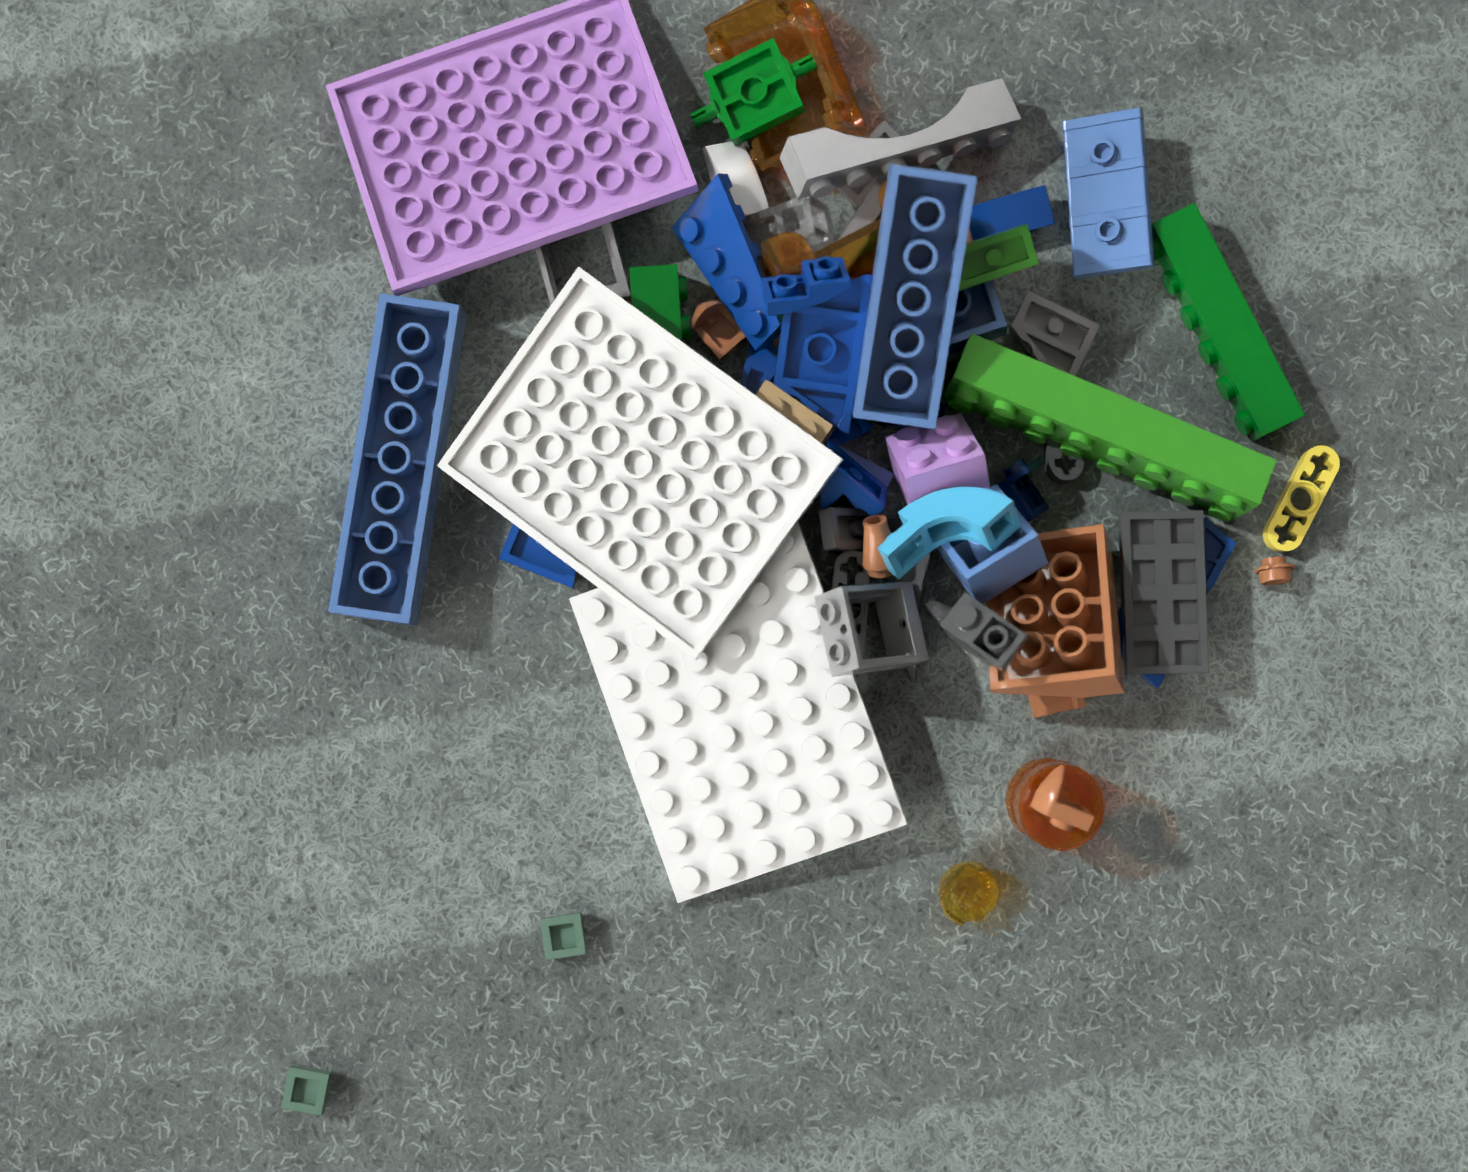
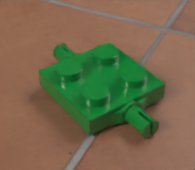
[690,38,818,146]

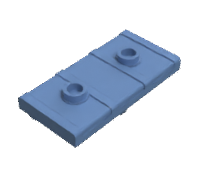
[1062,108,1155,279]

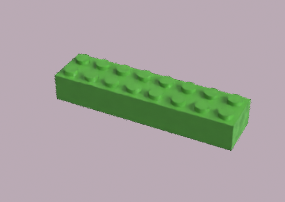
[941,333,1277,521]

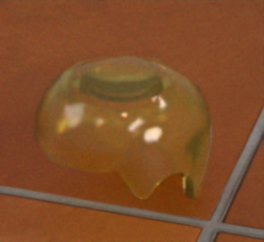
[937,861,1000,926]

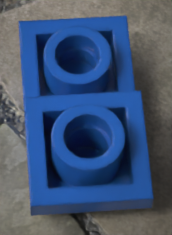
[969,185,1056,241]
[760,257,851,316]

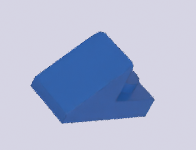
[820,438,888,516]

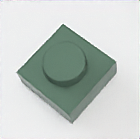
[540,912,587,960]
[281,1064,333,1116]

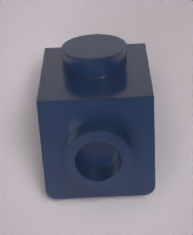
[998,457,1050,522]

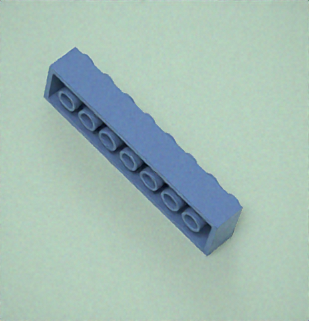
[328,293,467,626]

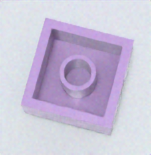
[884,413,991,505]

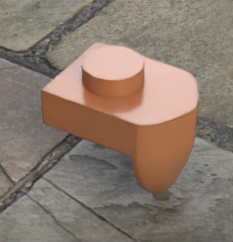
[692,300,747,362]
[1030,765,1095,832]

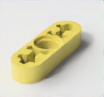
[1263,445,1340,553]

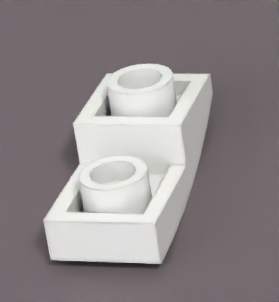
[702,141,769,217]

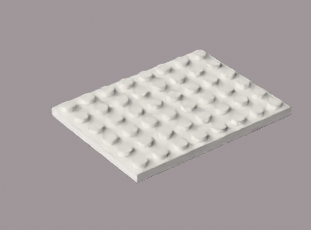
[437,267,843,660]
[569,521,908,903]

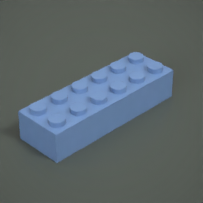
[852,163,977,429]

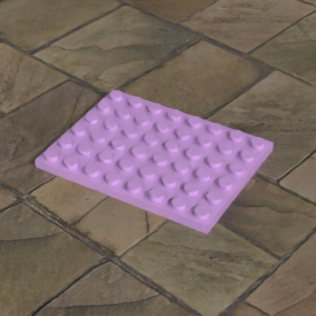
[325,0,698,296]

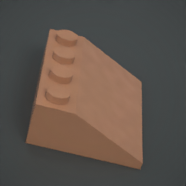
[986,524,1124,698]

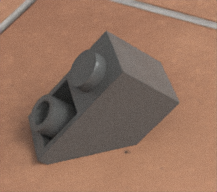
[939,593,1030,671]

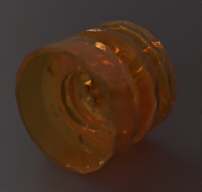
[1005,757,1105,851]

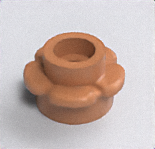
[1254,556,1295,585]

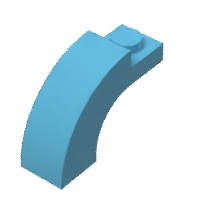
[877,487,1022,579]

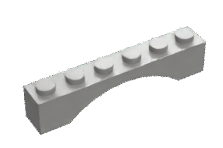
[780,78,1021,199]

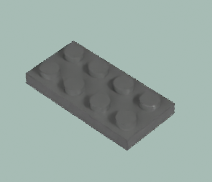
[1118,510,1209,675]

